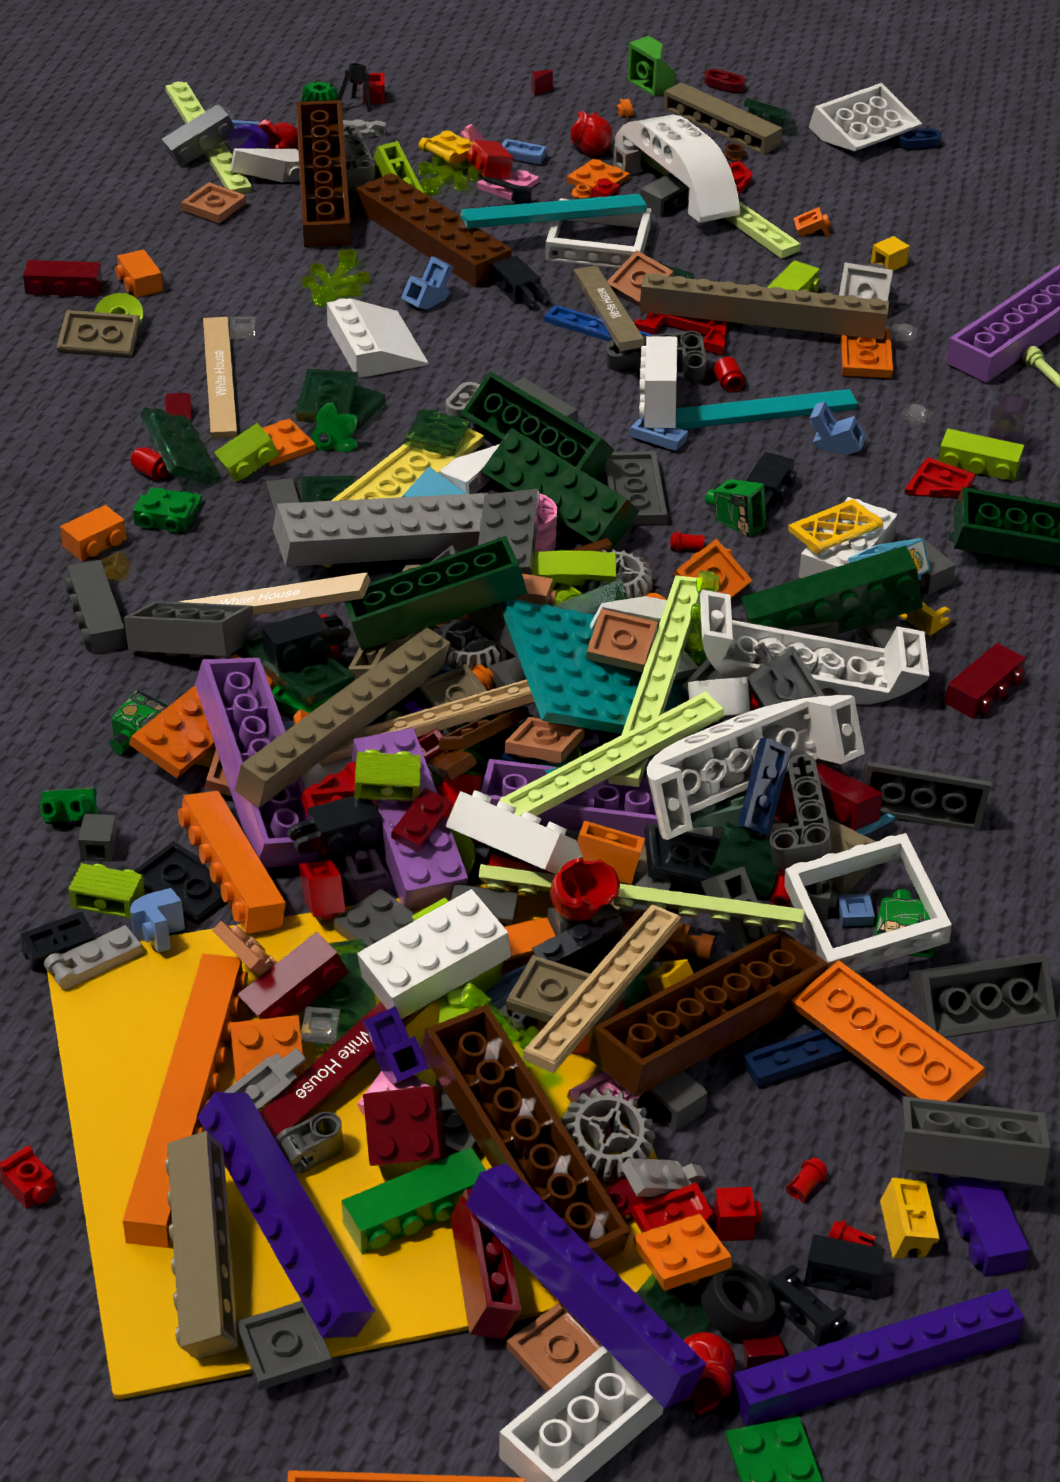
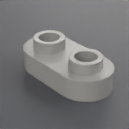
[446,382,480,418]

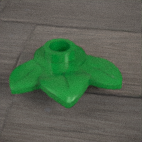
[312,402,358,452]

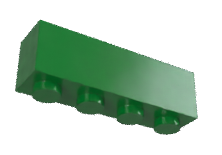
[342,1147,486,1254]

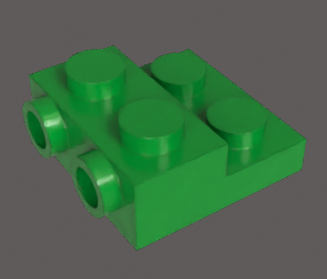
[133,487,202,533]

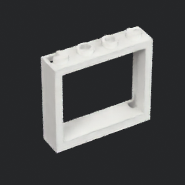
[545,199,651,268]
[784,833,952,971]

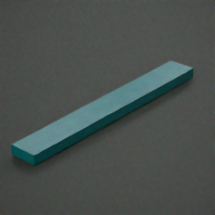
[460,194,647,229]
[676,389,858,429]

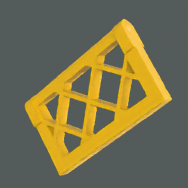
[788,499,884,554]

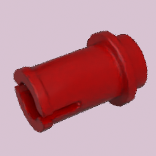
[670,531,705,552]
[770,869,791,907]
[786,1158,828,1203]
[828,1220,876,1246]

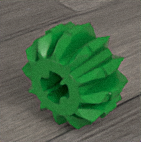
[301,81,338,102]

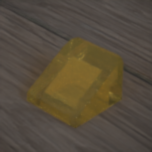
[101,552,132,581]

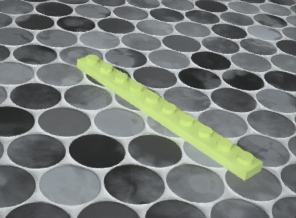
[165,82,252,194]
[641,150,800,258]
[608,576,704,787]
[479,864,805,931]

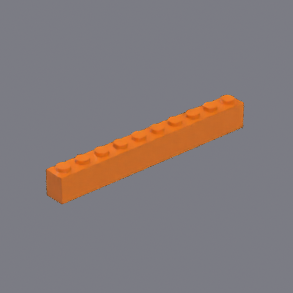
[123,953,248,1248]

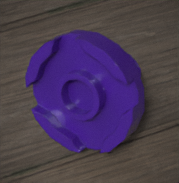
[229,124,273,161]

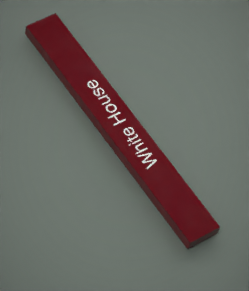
[260,1001,432,1139]

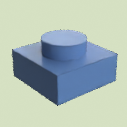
[836,893,875,927]

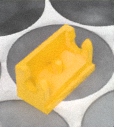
[898,602,951,636]
[880,1178,940,1259]

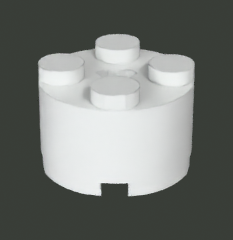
[688,677,750,722]

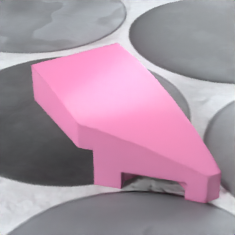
[460,124,485,143]

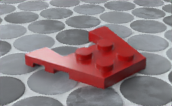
[634,313,727,355]

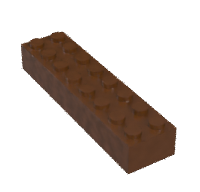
[296,100,351,247]
[356,173,512,288]
[588,929,828,1097]
[421,1004,630,1261]

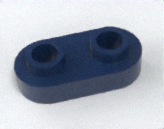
[897,128,942,149]

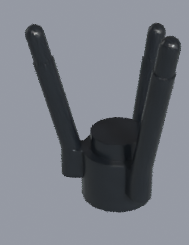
[337,63,371,112]
[483,176,532,207]

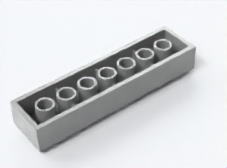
[273,493,488,567]

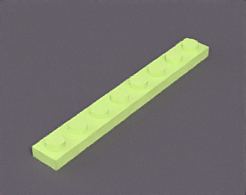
[500,691,724,816]

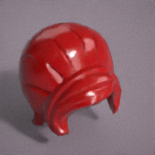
[570,111,613,157]
[257,119,298,150]
[550,857,620,922]
[678,1332,736,1416]

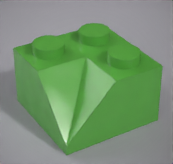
[627,36,675,96]

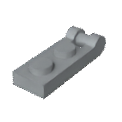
[44,925,143,989]

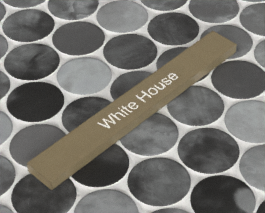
[574,265,644,351]

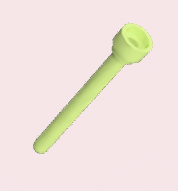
[1022,346,1060,389]

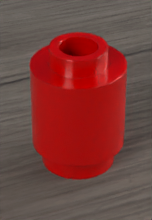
[713,357,745,392]
[130,447,170,481]

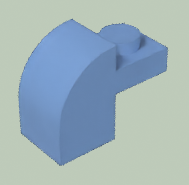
[401,256,454,310]
[810,401,866,455]
[130,888,185,952]

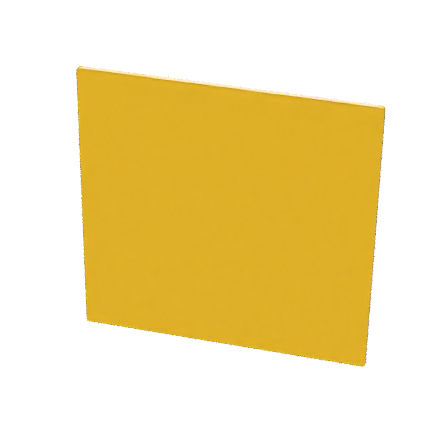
[47,884,699,1400]

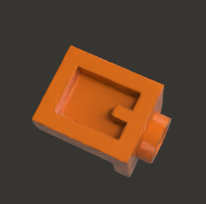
[793,207,832,237]

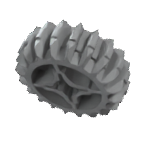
[579,549,654,607]
[435,617,509,671]
[561,1087,655,1183]

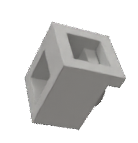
[613,139,644,175]

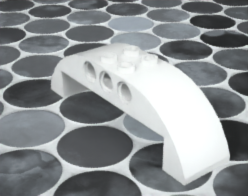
[611,114,740,223]
[700,590,929,705]
[647,695,865,840]

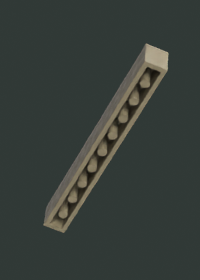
[640,273,889,340]
[235,627,450,808]

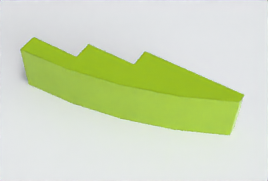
[532,551,616,589]

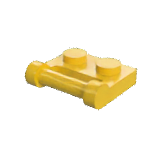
[418,131,472,165]

